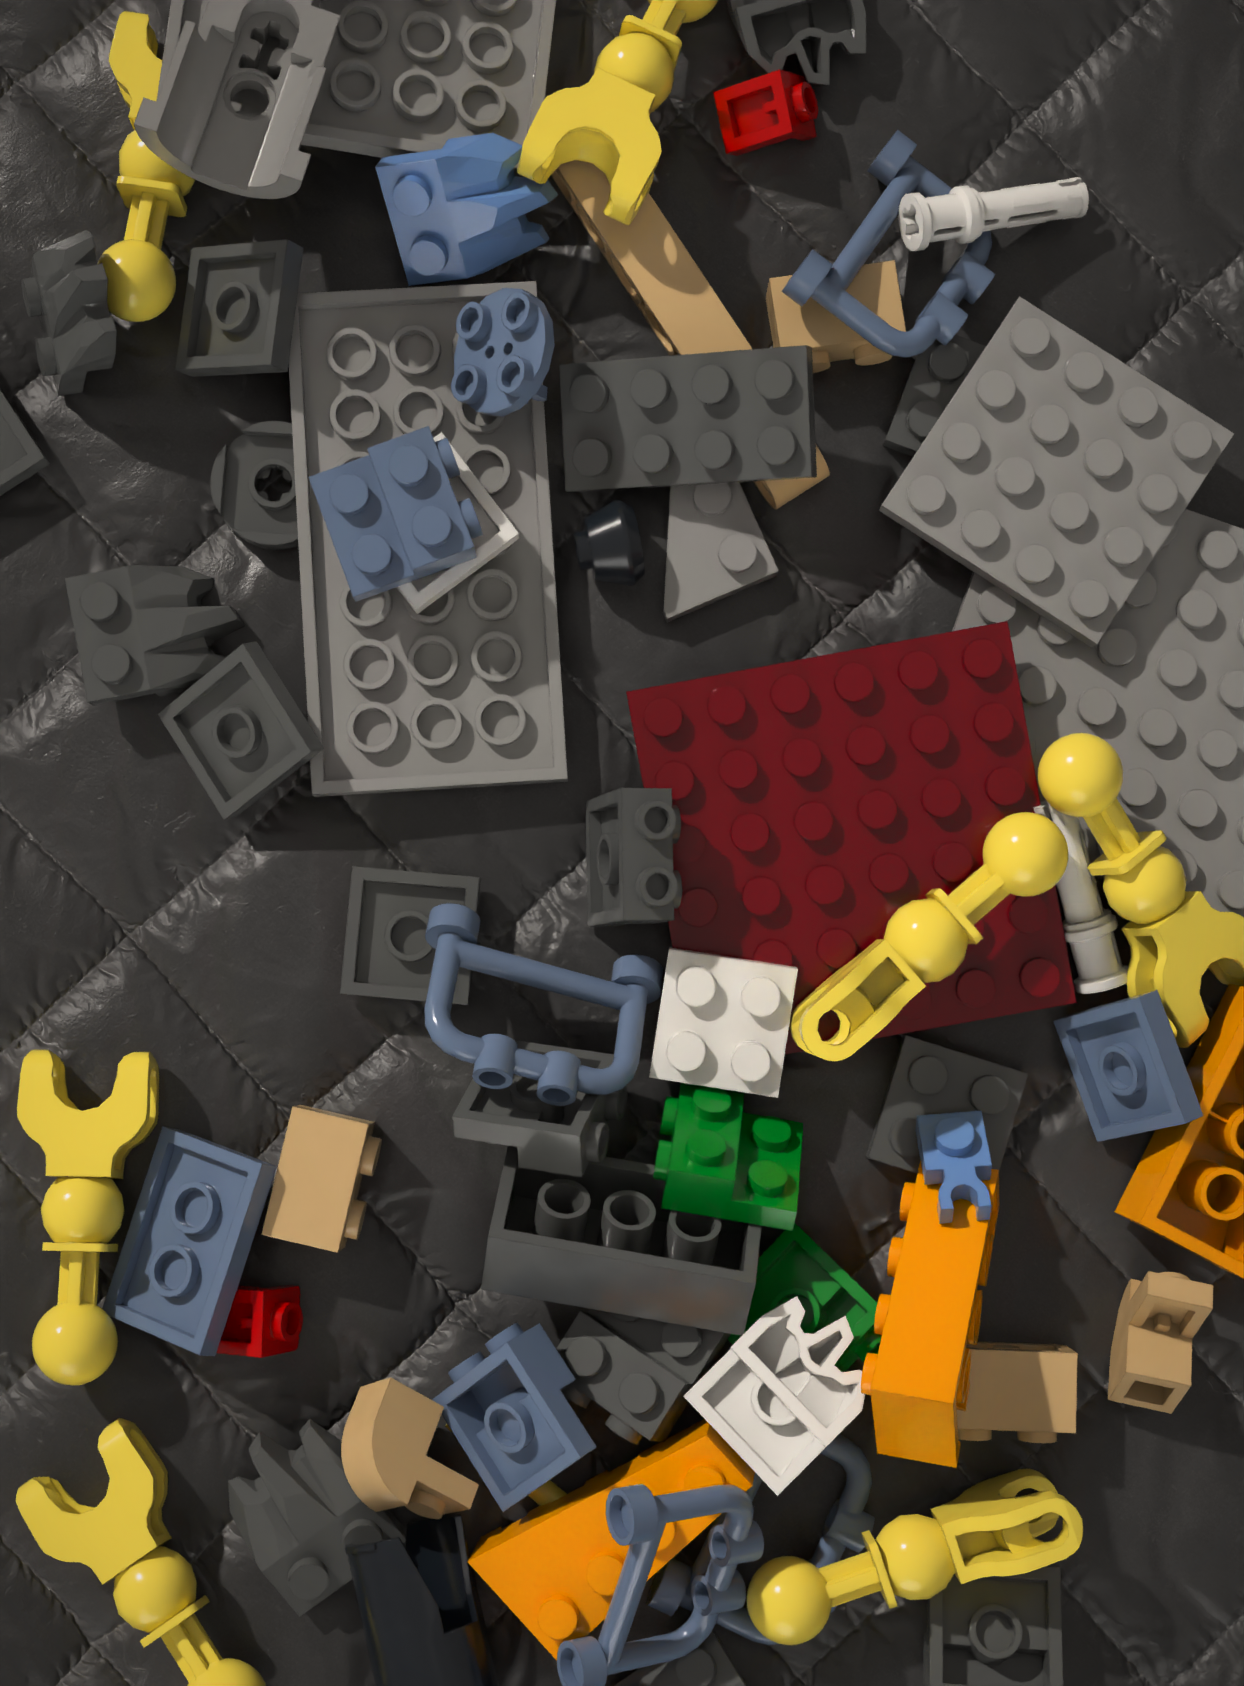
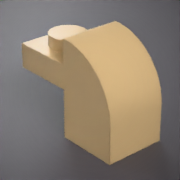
[1108,1271,1213,1414]
[341,1377,479,1519]

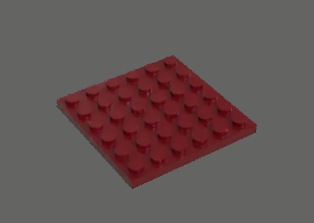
[626,621,1077,1054]

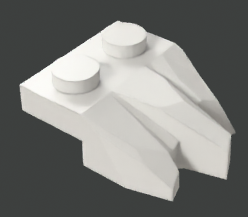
[683,1296,865,1496]

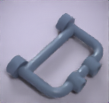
[781,129,995,358]
[424,903,664,1106]
[646,1434,875,1645]
[557,1484,764,1686]

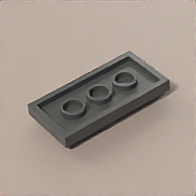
[559,345,817,492]

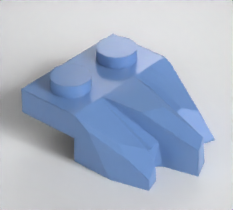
[375,133,558,286]

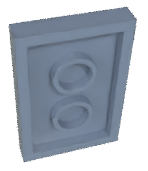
[102,1126,277,1356]

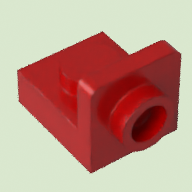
[713,69,818,156]
[216,1285,303,1358]

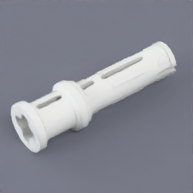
[898,177,1089,251]
[1033,800,1128,994]

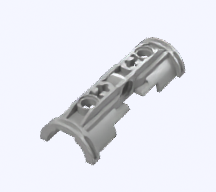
[134,0,341,199]

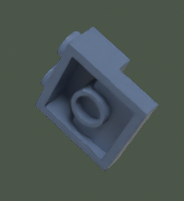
[308,426,483,602]
[432,1322,596,1512]

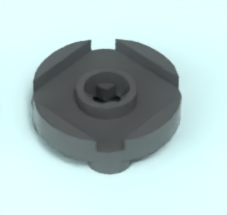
[210,421,298,550]

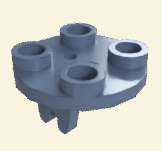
[451,288,554,417]

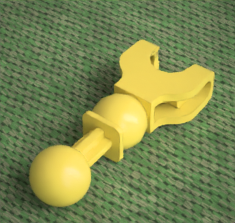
[517,0,718,225]
[97,11,195,322]
[1038,733,1244,1048]
[789,812,1068,1061]
[17,1049,159,1386]
[16,1418,266,1686]
[746,1469,1083,1645]

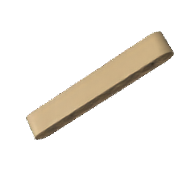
[551,160,830,510]

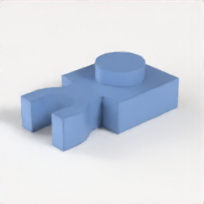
[915,1111,992,1224]

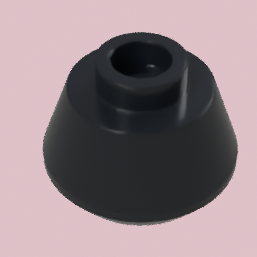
[574,500,645,586]

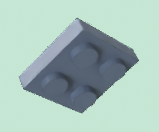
[1053,990,1204,1142]

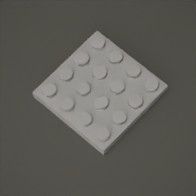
[879,296,1234,648]

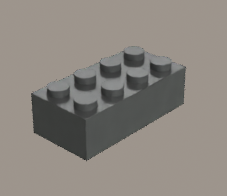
[481,1146,761,1336]

